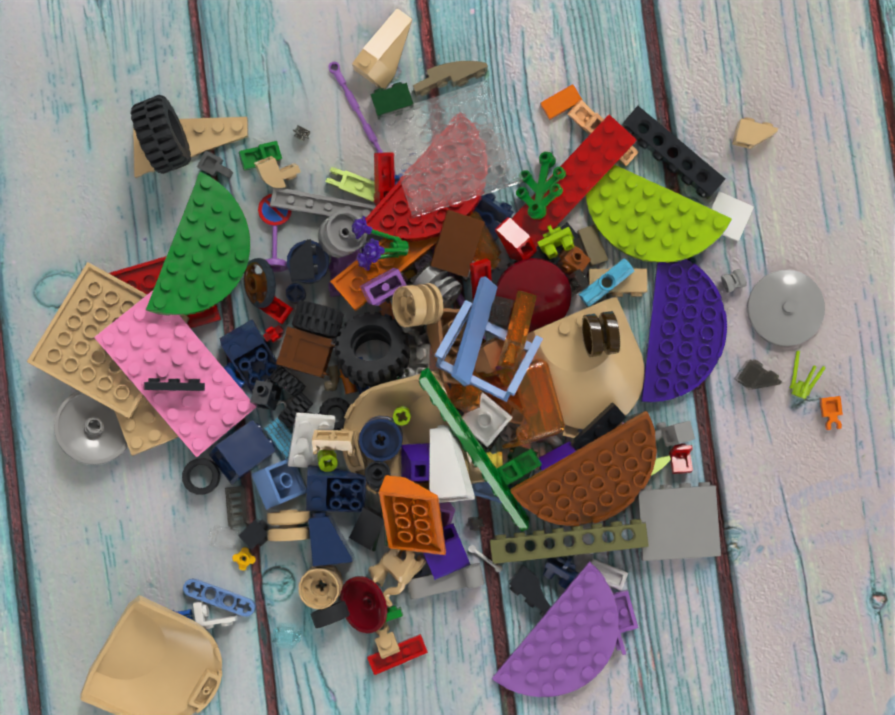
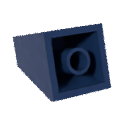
[209,420,276,485]
[308,512,355,566]

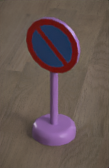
[258,194,292,272]

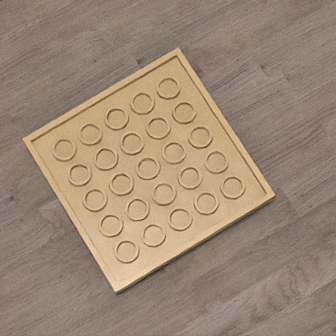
[27,262,189,419]

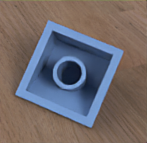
[252,459,307,510]

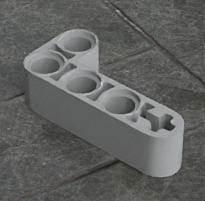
[407,563,484,599]

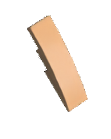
[567,100,639,166]

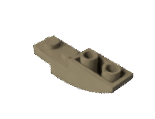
[413,61,488,96]

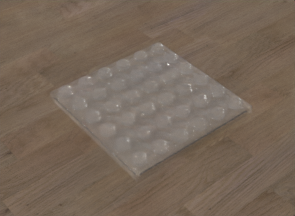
[380,80,523,218]

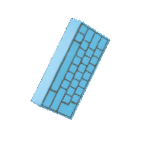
[264,418,292,459]

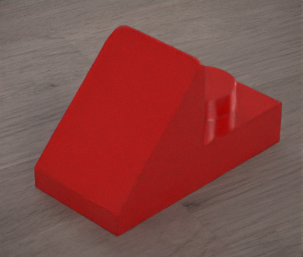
[259,296,293,324]

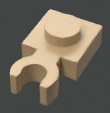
[375,622,400,659]

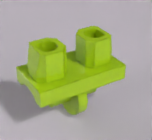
[537,225,575,259]

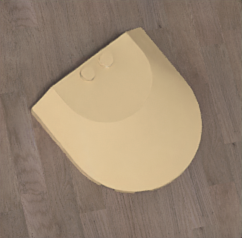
[513,296,645,429]
[341,370,469,494]
[80,595,222,715]

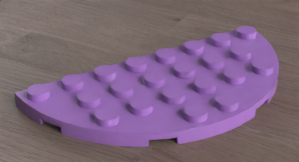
[492,561,619,697]

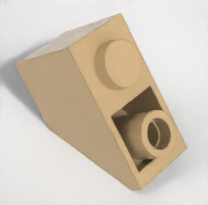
[732,117,778,149]

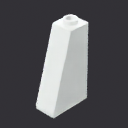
[430,425,475,503]

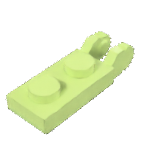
[325,167,375,203]

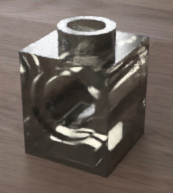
[488,296,514,326]

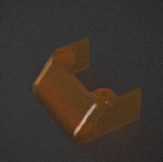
[482,359,565,449]

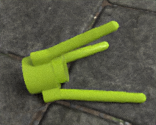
[789,351,826,399]

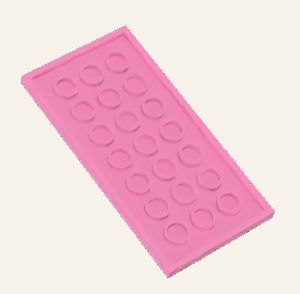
[94,291,256,457]

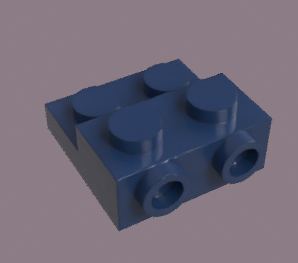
[471,191,514,246]

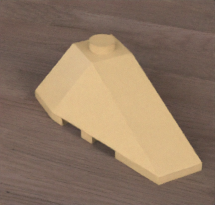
[352,9,412,90]

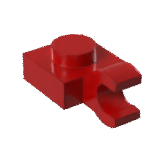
[263,324,285,343]

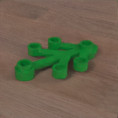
[516,152,566,219]

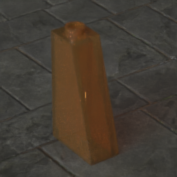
[497,290,537,371]

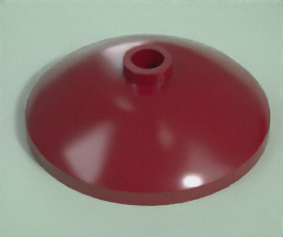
[340,576,387,634]

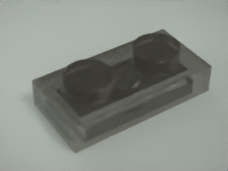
[567,269,590,298]

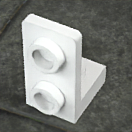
[193,601,237,629]

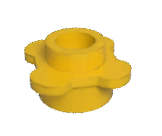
[232,547,256,570]

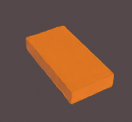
[540,84,582,120]

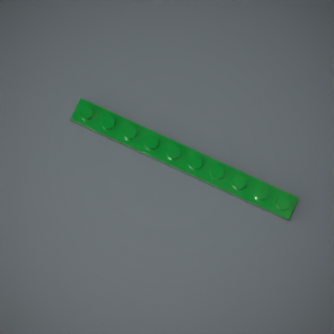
[419,368,530,531]

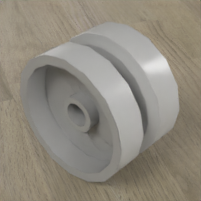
[318,210,367,258]

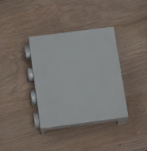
[638,482,721,561]

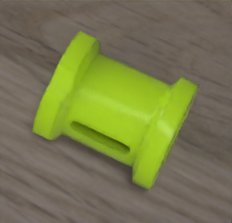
[393,406,411,426]

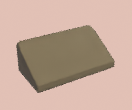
[577,225,608,267]

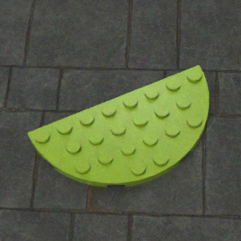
[586,165,732,263]

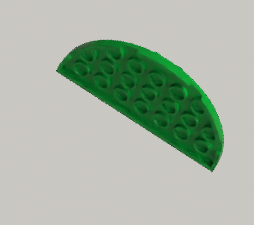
[146,172,250,316]

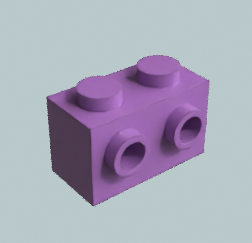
[360,268,407,306]

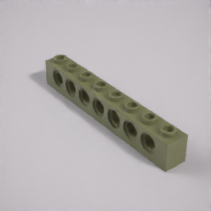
[490,519,649,564]

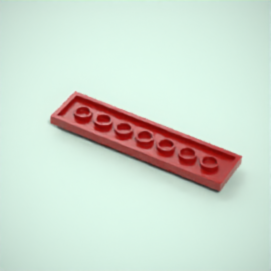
[511,114,637,247]

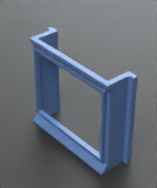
[435,300,543,402]

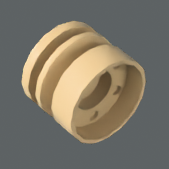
[392,283,443,328]
[299,564,343,609]

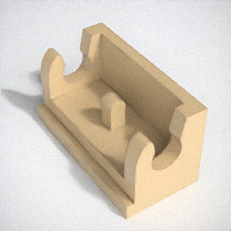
[312,430,354,455]

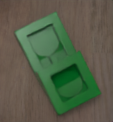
[238,141,283,171]
[497,448,542,486]

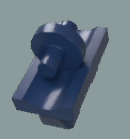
[543,555,579,589]

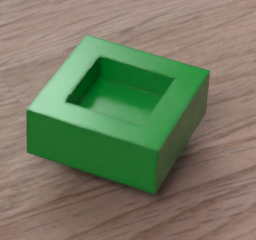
[385,605,403,622]

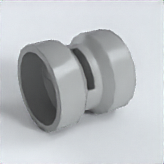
[721,269,747,293]

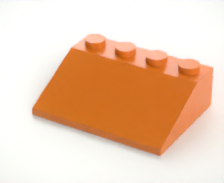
[379,475,446,555]

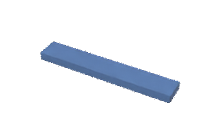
[451,276,497,386]

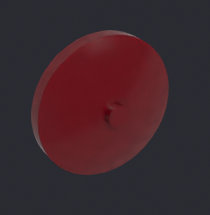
[494,258,572,334]

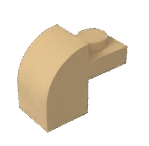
[254,156,301,188]

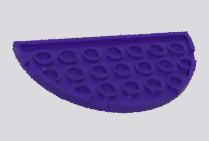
[641,259,727,402]

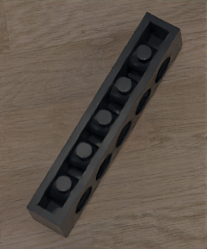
[622,106,726,199]

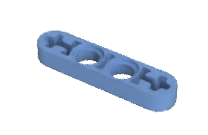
[183,578,256,617]

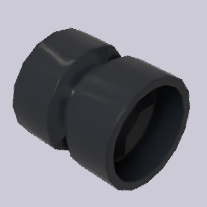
[365,461,391,492]

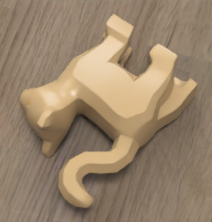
[368,549,427,607]

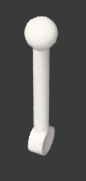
[468,545,503,572]

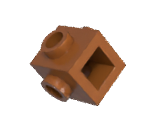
[556,245,591,279]

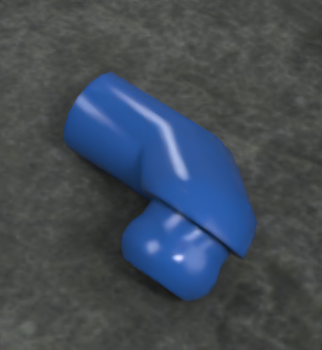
[224,362,245,389]

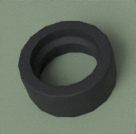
[182,458,220,495]
[310,600,350,628]

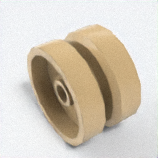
[267,509,310,541]

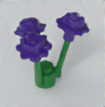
[351,216,409,270]

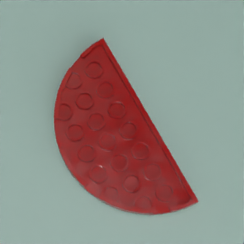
[365,113,488,241]

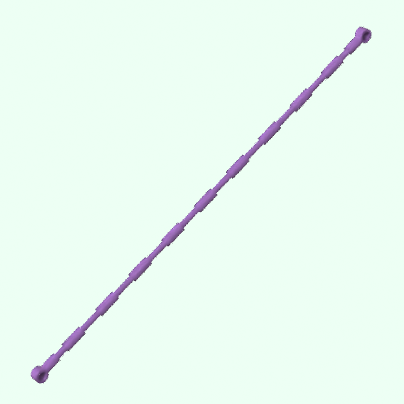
[329,61,511,385]

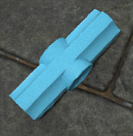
[578,258,635,307]

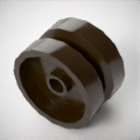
[582,311,620,357]

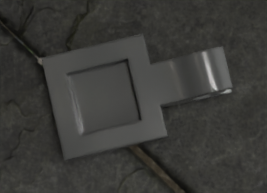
[197,151,233,179]

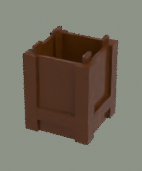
[276,326,336,379]

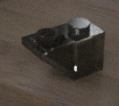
[734,359,782,390]

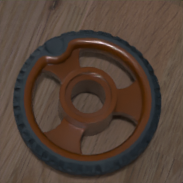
[244,258,276,308]

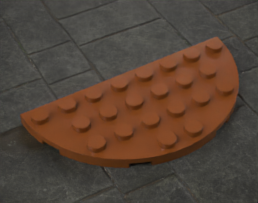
[510,411,657,526]

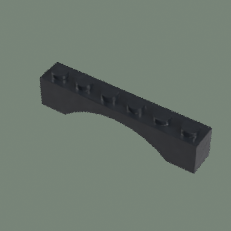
[508,564,551,617]

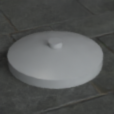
[747,270,825,346]
[54,391,128,465]

